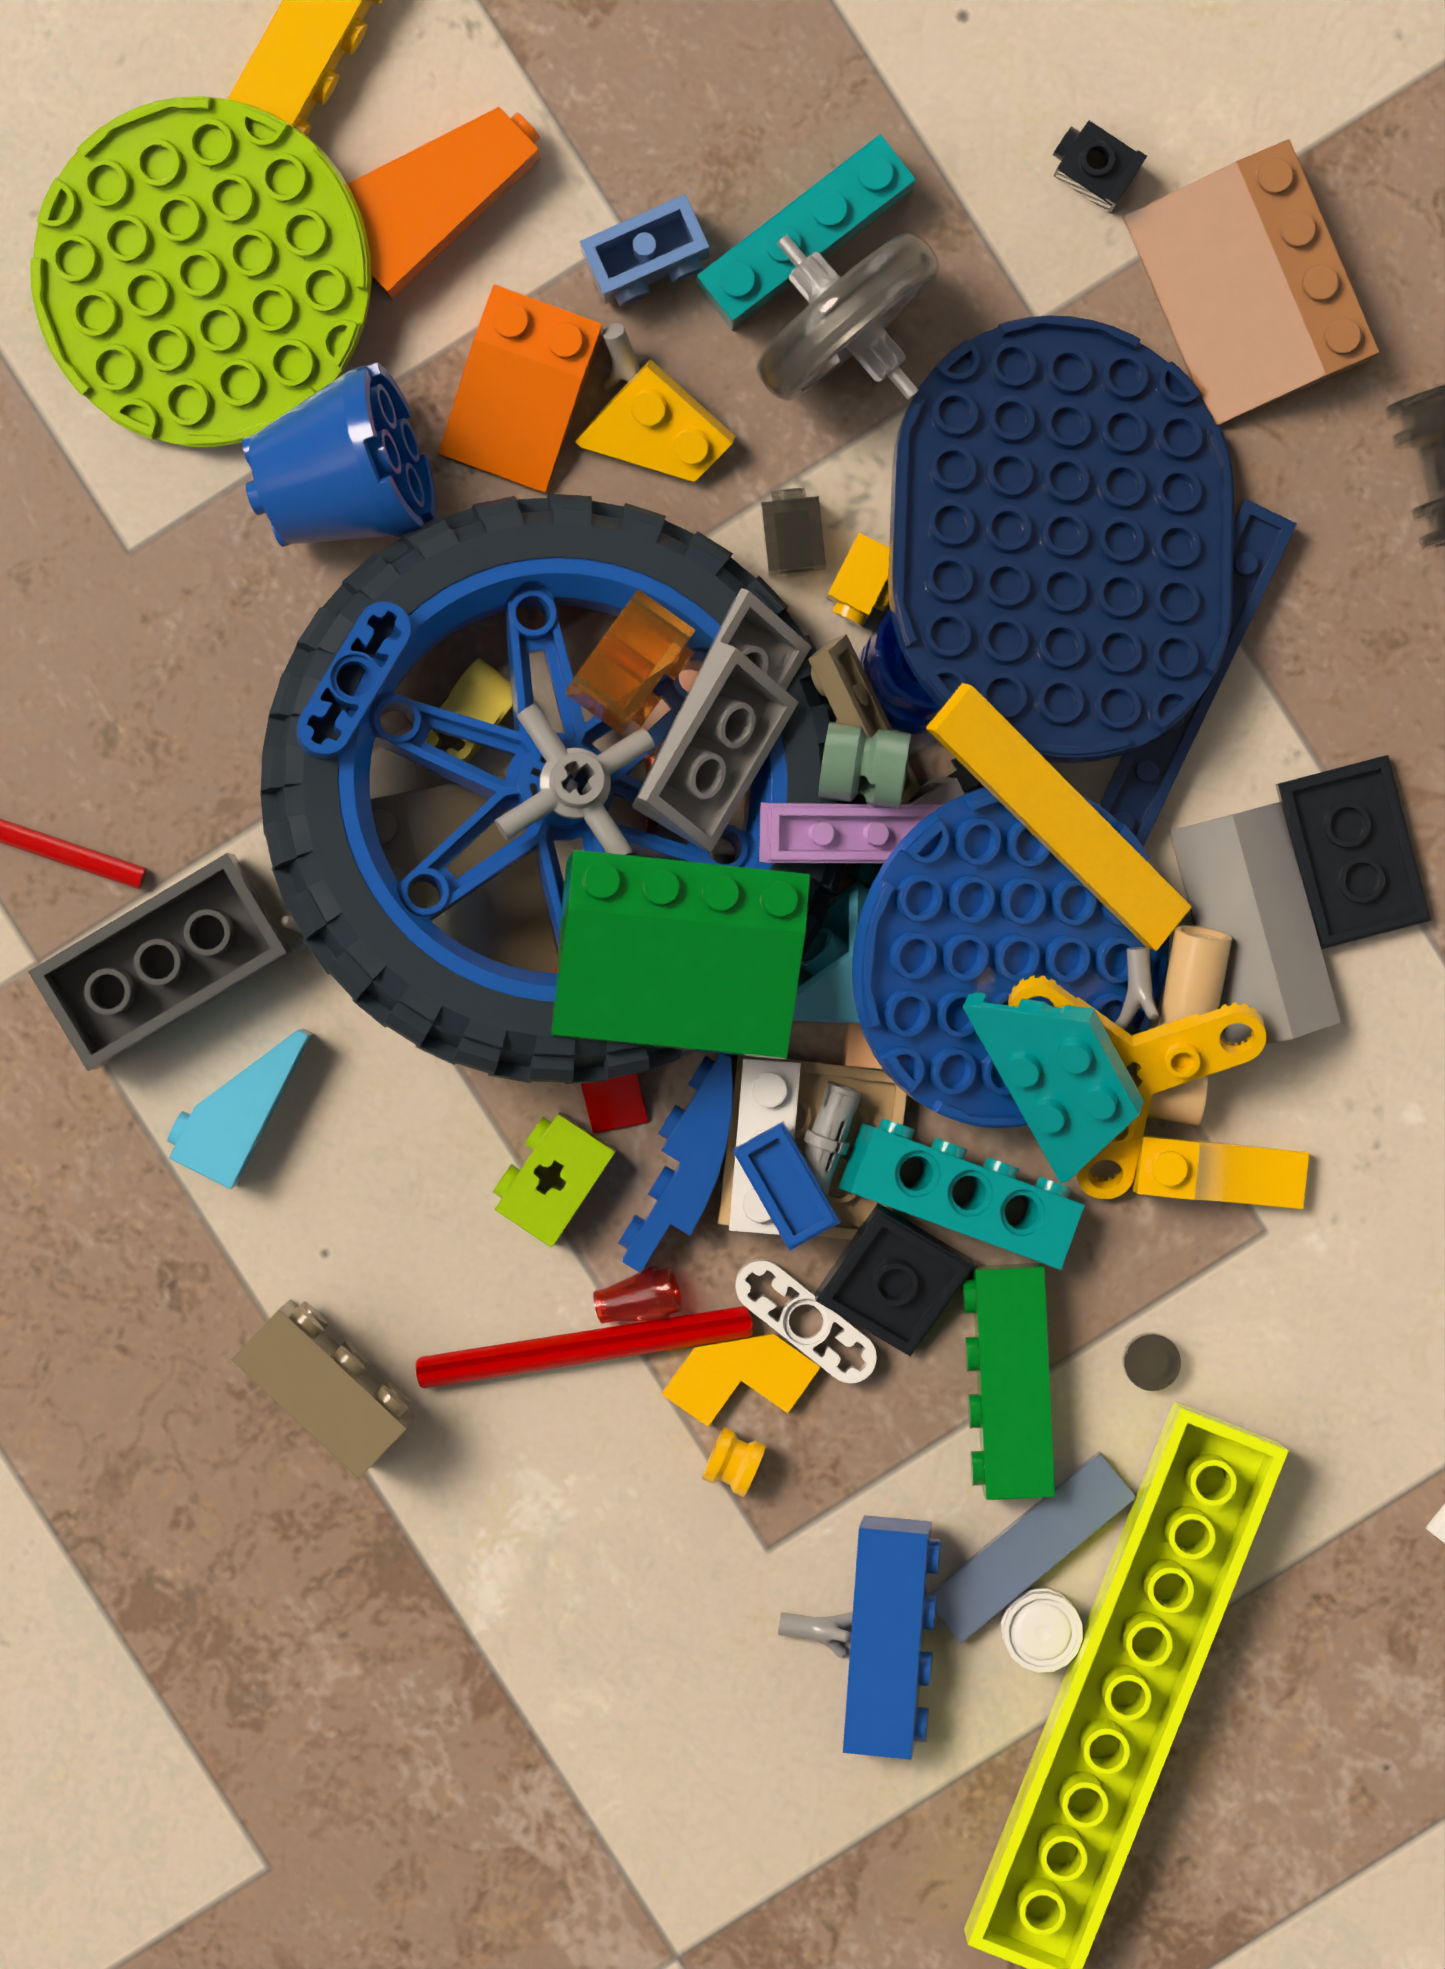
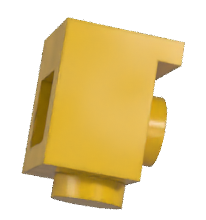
[826,533,889,627]

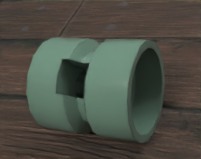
[818,722,911,810]

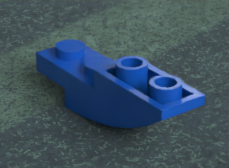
[618,1053,733,1273]

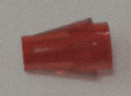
[593,1265,682,1324]

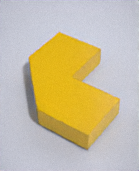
[661,1332,821,1427]

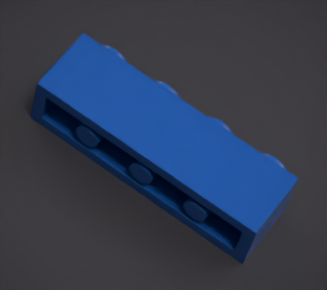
[843,1515,941,1760]

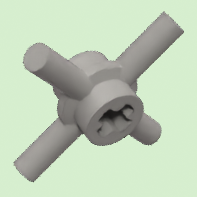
[494,703,655,855]

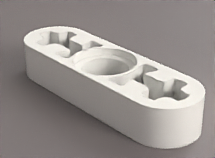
[736,1258,877,1383]

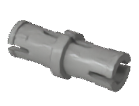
[803,1081,863,1196]

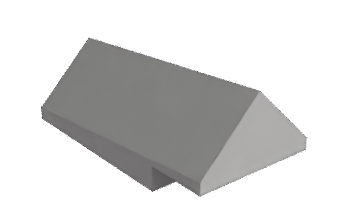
[632,588,812,853]
[1169,802,1341,1045]

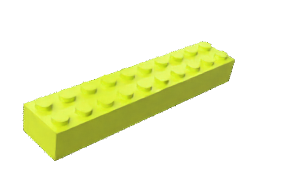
[964,1401,1289,1969]

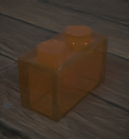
[565,589,696,735]

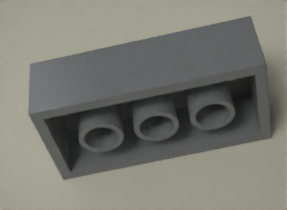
[28,853,293,1071]

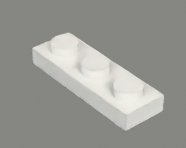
[729,1058,801,1235]

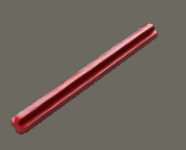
[415,1306,754,1389]

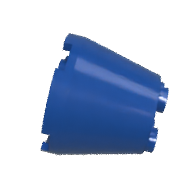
[242,363,437,547]

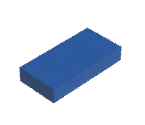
[732,1120,841,1251]

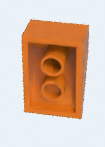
[438,284,604,494]

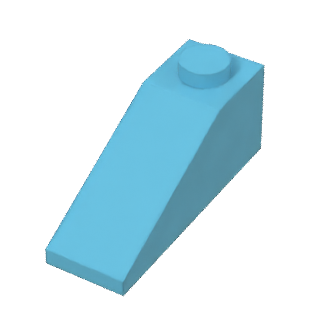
[167,1029,313,1189]

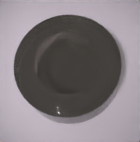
[1122,1332,1181,1391]

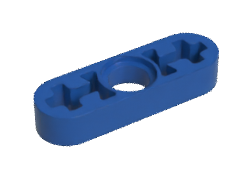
[296,601,411,760]

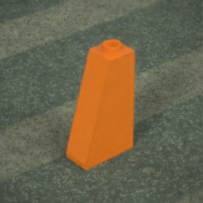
[347,107,541,300]

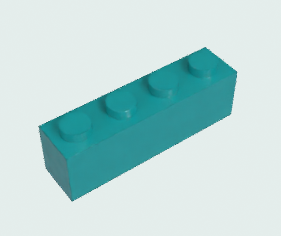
[697,134,916,330]

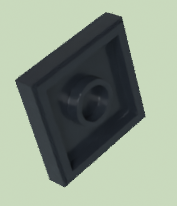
[814,1203,974,1357]

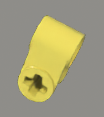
[426,658,513,763]

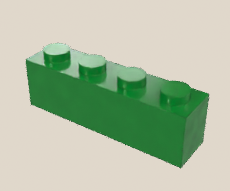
[962,1263,1055,1500]

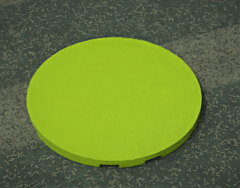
[30,96,372,447]

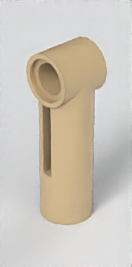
[1147,925,1232,1125]

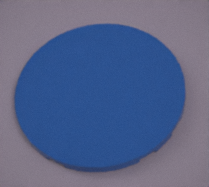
[852,787,1170,1128]

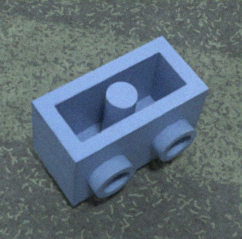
[580,194,709,306]

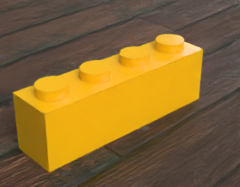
[227,0,384,136]

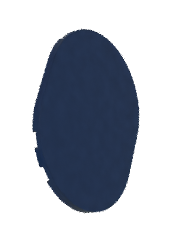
[888,315,1234,763]

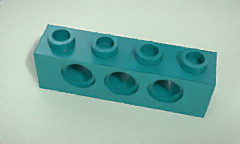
[838,1118,1085,1270]

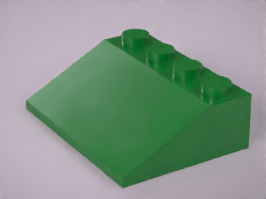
[551,849,810,1059]

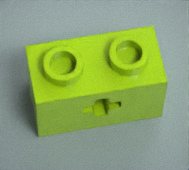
[493,1112,617,1248]

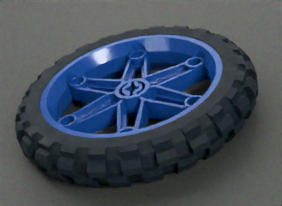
[260,494,854,1085]

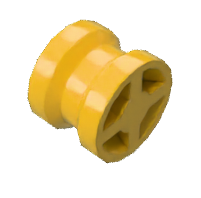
[702,1426,766,1497]

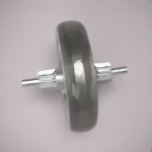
[755,232,940,401]

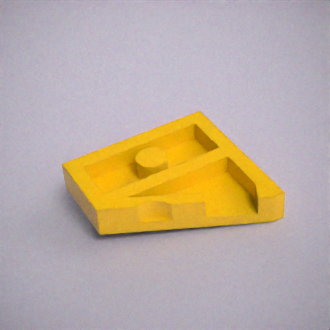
[575,359,735,482]

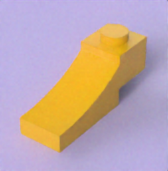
[1133,1135,1309,1209]

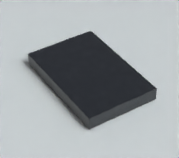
[1275,755,1431,949]

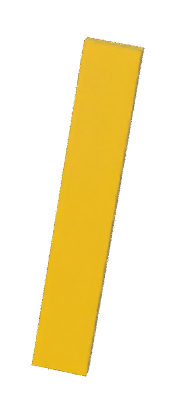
[926,683,1192,951]

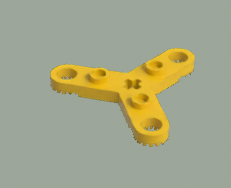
[1008,975,1266,1199]

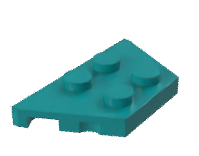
[963,992,1144,1183]

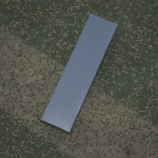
[927,1451,1137,1643]

